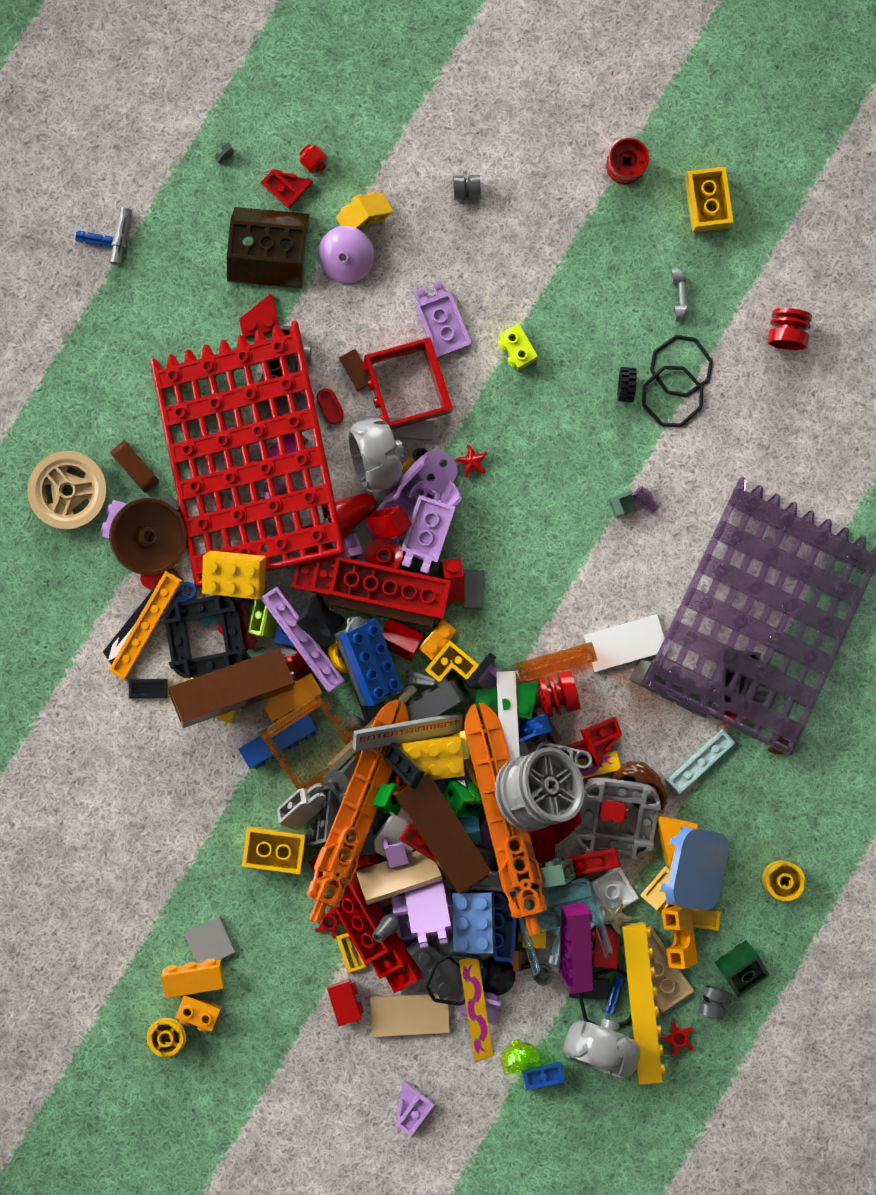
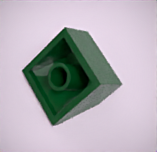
[715,940,769,997]

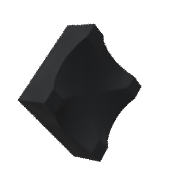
[296,593,345,649]

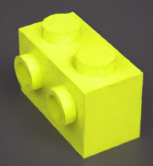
[497,324,538,371]

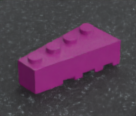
[558,902,593,994]

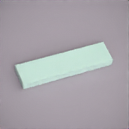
[666,729,736,795]

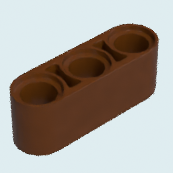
[110,440,159,493]

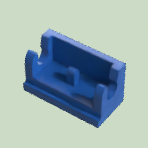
[518,713,552,744]
[522,1062,565,1090]

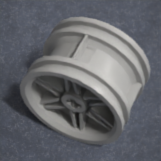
[495,747,585,832]

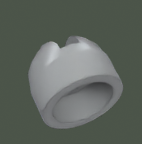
[346,714,362,731]

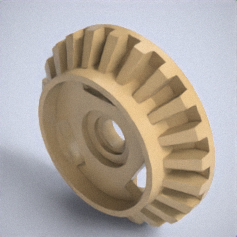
[28,451,107,530]

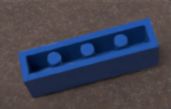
[238,709,318,770]

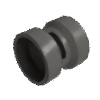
[532,963,553,986]

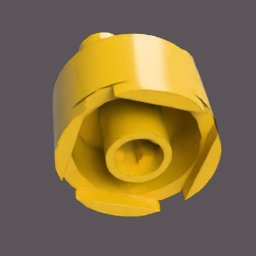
[762,860,805,901]

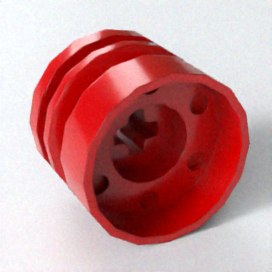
[606,137,649,185]
[767,308,812,350]
[538,671,581,718]

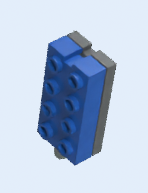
[334,616,403,706]

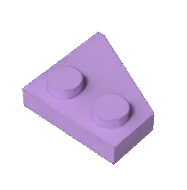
[395,1080,435,1137]

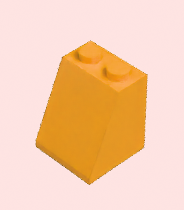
[656,815,698,870]

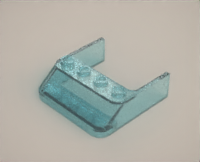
[519,878,613,976]

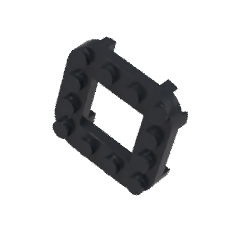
[162,595,247,678]

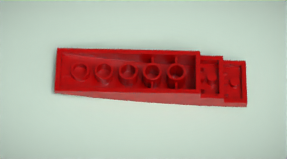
[292,552,451,619]
[309,855,423,993]

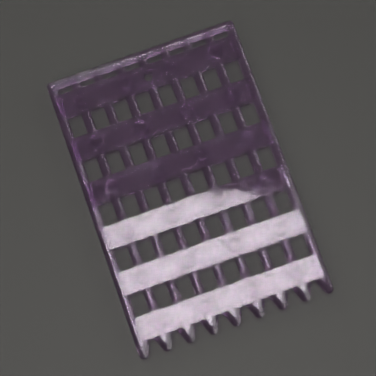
[645,477,876,756]

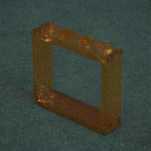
[513,642,598,684]
[260,694,362,790]

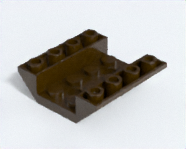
[227,207,310,288]

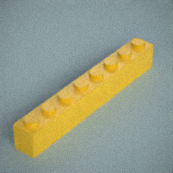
[621,922,666,1085]

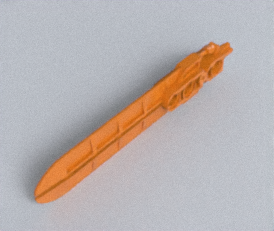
[306,699,409,924]
[465,703,547,936]

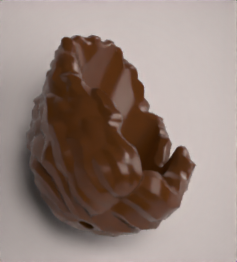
[613,761,668,812]

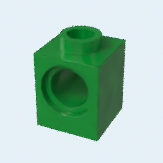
[372,783,401,816]

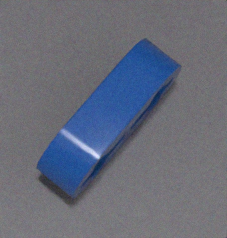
[169,582,197,607]

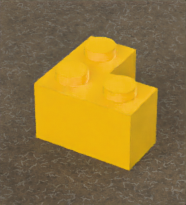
[336,192,393,231]
[425,640,479,682]

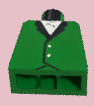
[443,777,484,816]

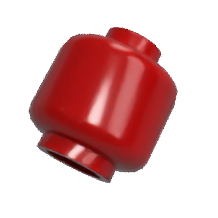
[299,144,327,173]

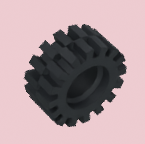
[617,367,637,402]

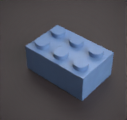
[452,891,496,953]

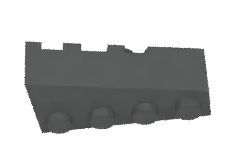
[629,659,716,718]
[322,757,391,835]

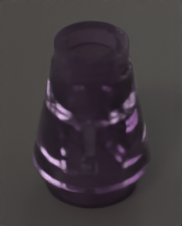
[632,486,659,514]

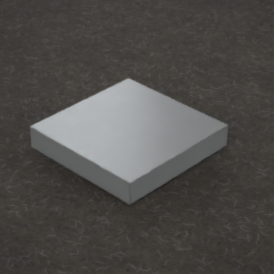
[184,916,236,964]

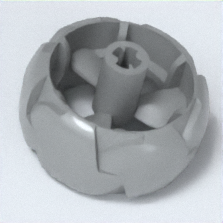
[349,418,404,492]
[564,1019,640,1079]

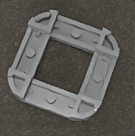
[576,778,661,860]

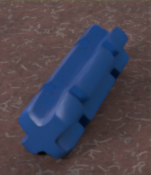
[75,231,113,248]
[604,975,625,1014]

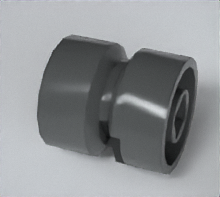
[453,175,481,201]
[698,985,729,1019]

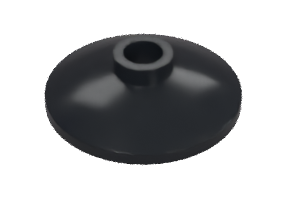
[480,956,515,995]

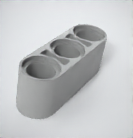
[536,742,592,770]

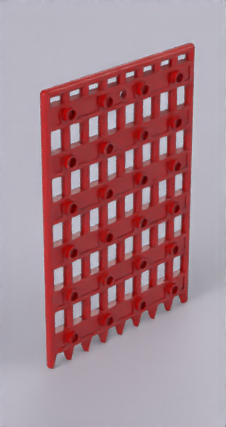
[150,320,345,588]

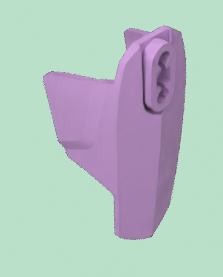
[367,449,462,542]

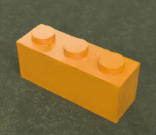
[264,673,323,723]
[161,959,225,998]

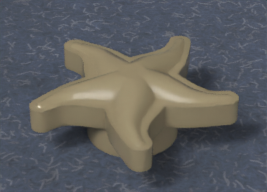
[599,900,633,935]

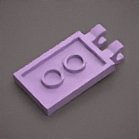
[415,280,472,358]
[401,495,456,573]
[405,872,452,949]

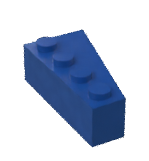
[482,890,518,962]

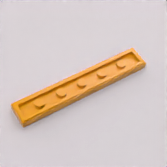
[108,571,183,680]

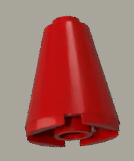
[321,493,377,537]

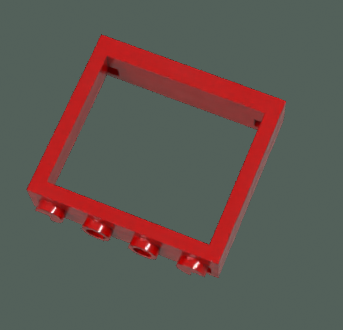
[362,337,453,430]

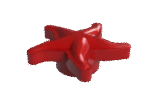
[455,445,487,478]
[315,908,342,938]
[660,1021,693,1056]

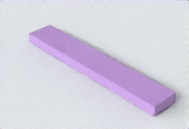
[261,587,345,693]

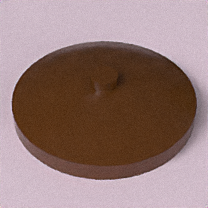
[109,498,187,575]

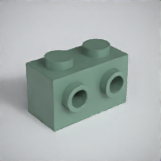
[539,857,576,888]

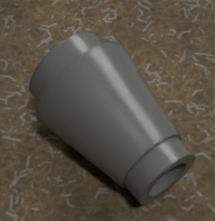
[372,914,400,943]

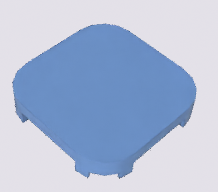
[661,826,729,911]

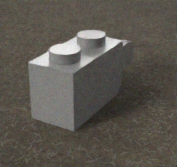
[277,783,326,831]

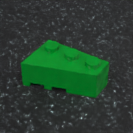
[475,681,538,719]

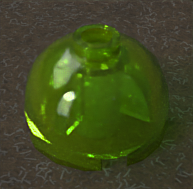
[501,1039,541,1074]

